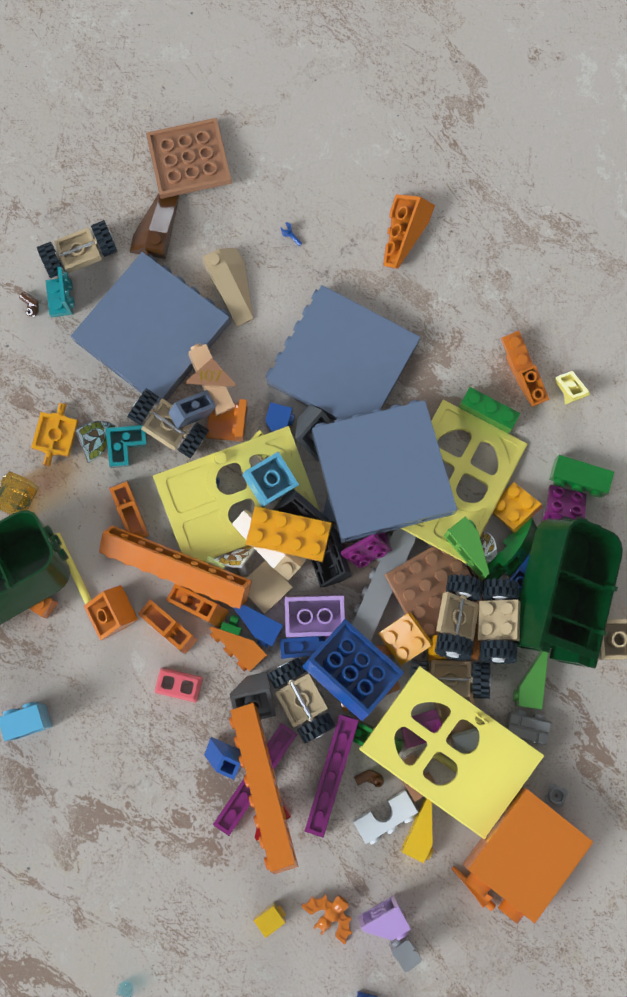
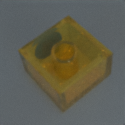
[0,471,39,515]

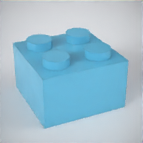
[242,452,299,508]
[0,702,53,741]

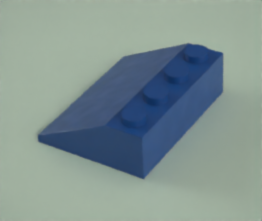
[302,619,405,721]

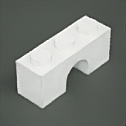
[353,790,418,845]

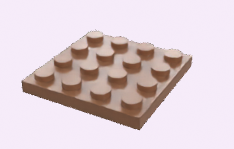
[146,118,232,199]
[384,546,485,639]

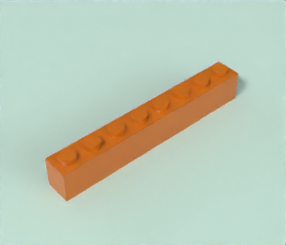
[99,526,252,609]
[229,703,299,874]

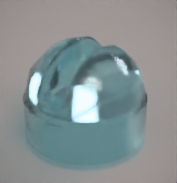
[116,981,134,997]

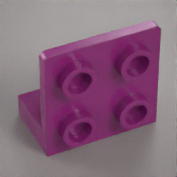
[540,485,587,523]
[341,532,392,568]

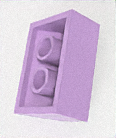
[285,594,345,637]
[359,895,411,940]

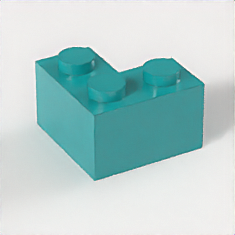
[106,425,146,468]

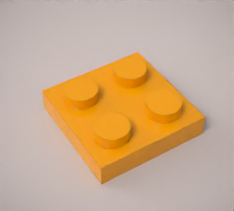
[492,482,542,533]
[378,612,433,666]

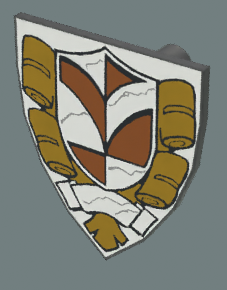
[75,421,116,463]

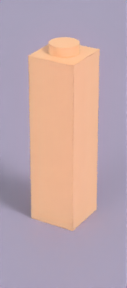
[188,343,235,417]

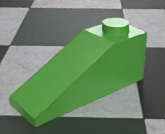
[444,517,490,581]
[513,652,548,709]

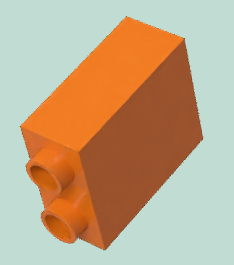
[463,787,593,924]

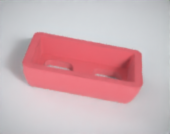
[155,668,203,703]

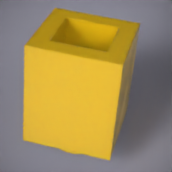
[253,903,286,938]

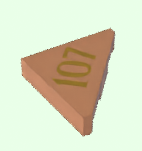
[185,358,236,387]

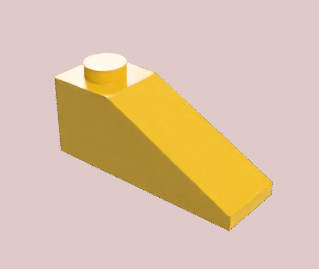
[400,797,434,864]

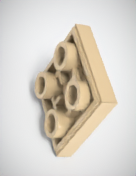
[247,560,293,614]

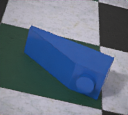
[234,605,283,648]

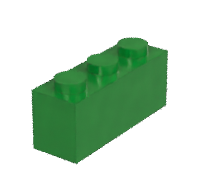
[459,387,521,434]
[549,455,614,498]

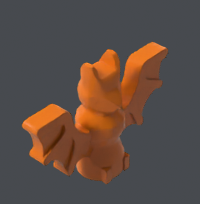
[302,894,352,944]

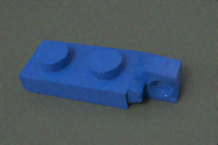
[280,636,324,659]

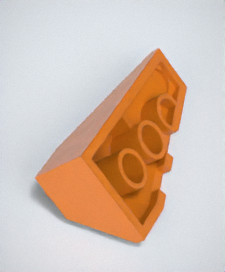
[383,194,435,269]

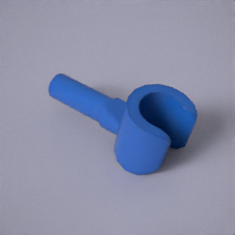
[280,222,302,246]

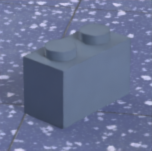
[168,390,216,429]

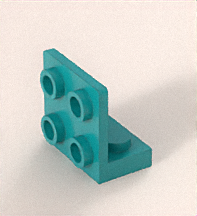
[45,267,75,318]

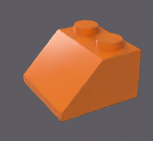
[84,585,138,641]

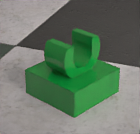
[220,615,242,636]

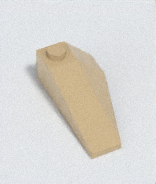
[202,248,253,327]

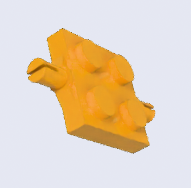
[31,403,79,466]

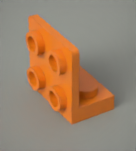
[206,399,248,442]

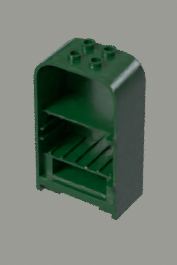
[0,510,70,625]
[508,517,623,669]

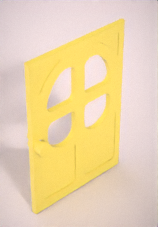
[401,400,528,564]
[153,426,320,562]
[359,666,544,839]

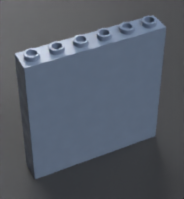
[71,252,230,405]
[266,285,420,421]
[312,400,457,543]

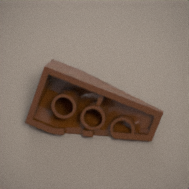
[130,193,180,259]

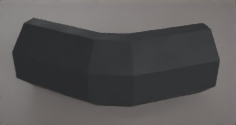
[273,489,351,588]

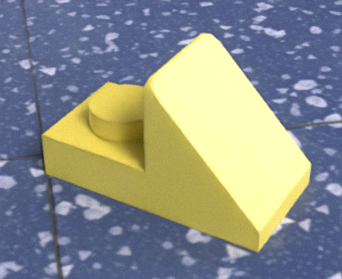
[555,371,590,405]

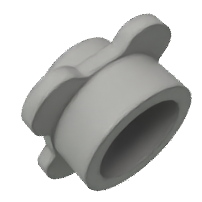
[545,784,568,807]

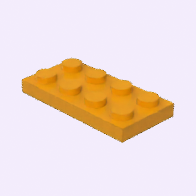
[246,506,332,562]

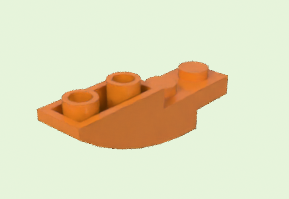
[500,330,550,407]

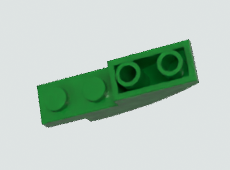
[484,518,537,581]

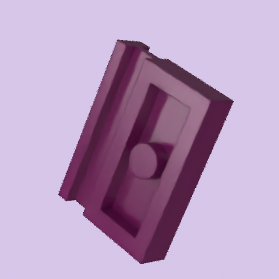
[401,709,442,749]

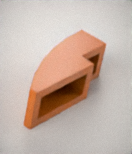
[109,480,149,538]
[138,599,198,654]

